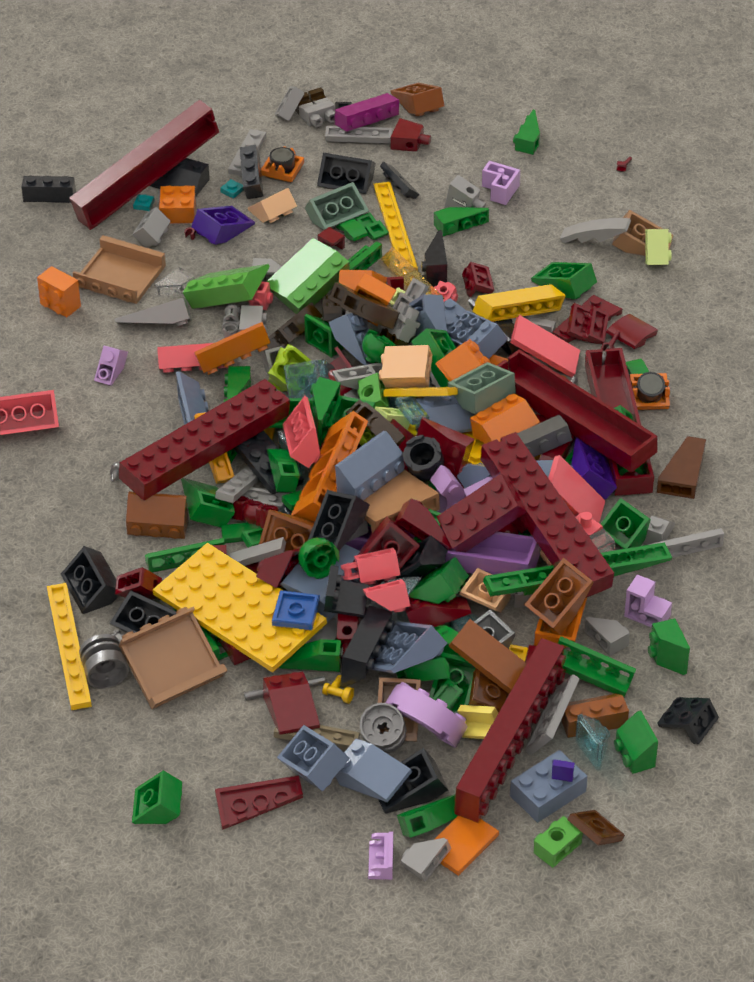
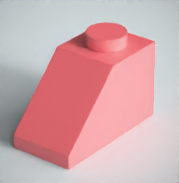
[363,579,410,612]

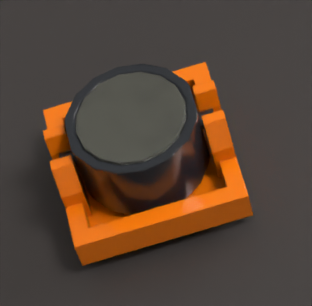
[261,146,304,182]
[629,372,670,410]

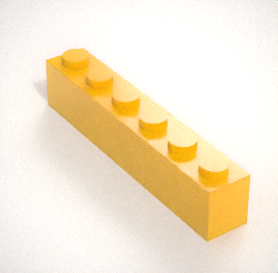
[473,284,566,322]

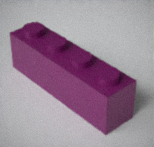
[335,93,399,131]

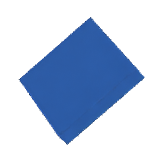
[272,590,320,630]

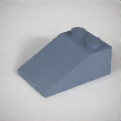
[335,738,412,802]

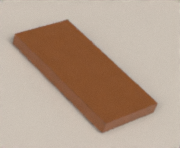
[449,619,527,694]

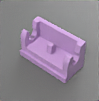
[368,832,393,880]

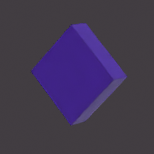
[551,759,575,782]

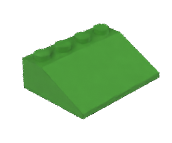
[266,238,350,314]
[183,264,270,309]

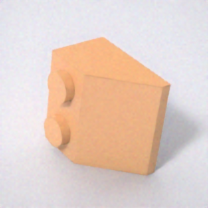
[247,188,297,223]
[459,568,511,612]

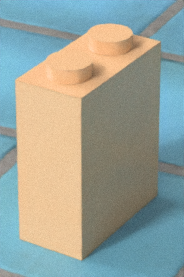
[379,345,433,388]

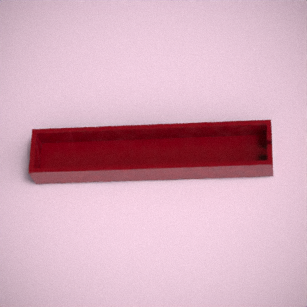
[70,99,219,230]
[585,348,654,496]
[497,349,658,473]
[119,379,290,501]
[480,432,614,598]
[455,638,566,823]

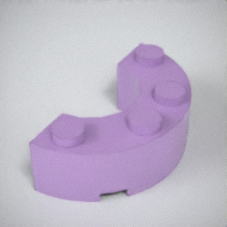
[430,465,465,513]
[385,682,468,748]

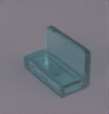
[395,396,430,428]

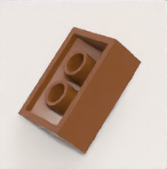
[126,491,188,539]
[561,693,629,738]

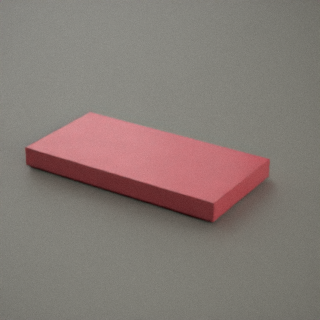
[510,315,580,378]
[548,455,605,523]

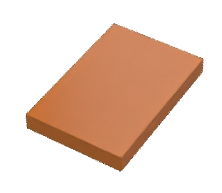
[434,815,499,876]

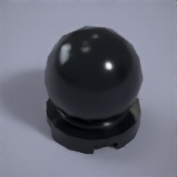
[402,435,445,482]

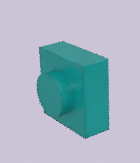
[220,179,244,199]
[133,194,155,211]

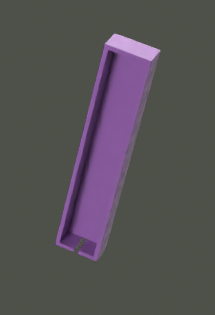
[346,526,540,575]

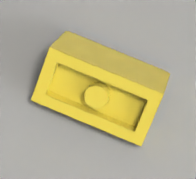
[457,705,498,739]

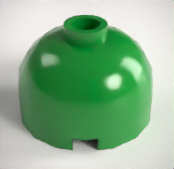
[362,329,396,364]
[298,537,340,579]

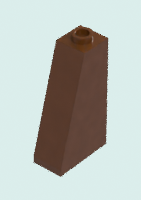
[656,436,706,499]

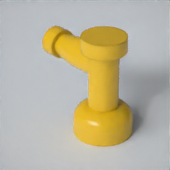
[322,675,354,704]

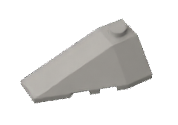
[115,298,191,326]

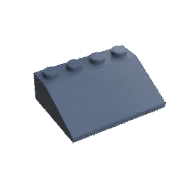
[281,544,361,622]
[373,621,447,673]

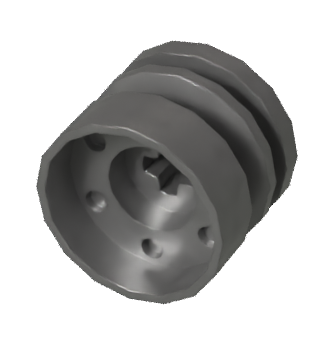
[79,634,129,689]
[360,703,407,753]

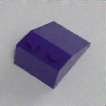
[191,206,255,245]
[571,438,617,500]

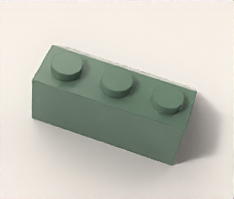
[305,182,369,230]
[448,362,515,414]

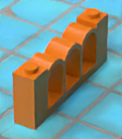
[291,411,368,522]

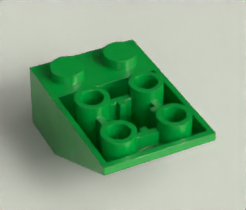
[181,478,235,527]

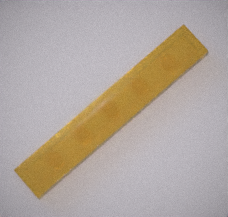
[381,247,444,300]

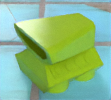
[268,344,316,396]

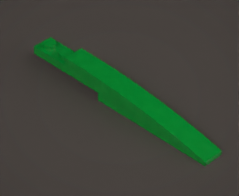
[483,542,672,597]

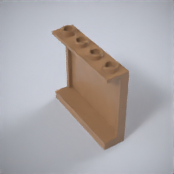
[73,235,166,304]
[363,470,440,533]
[119,606,228,709]

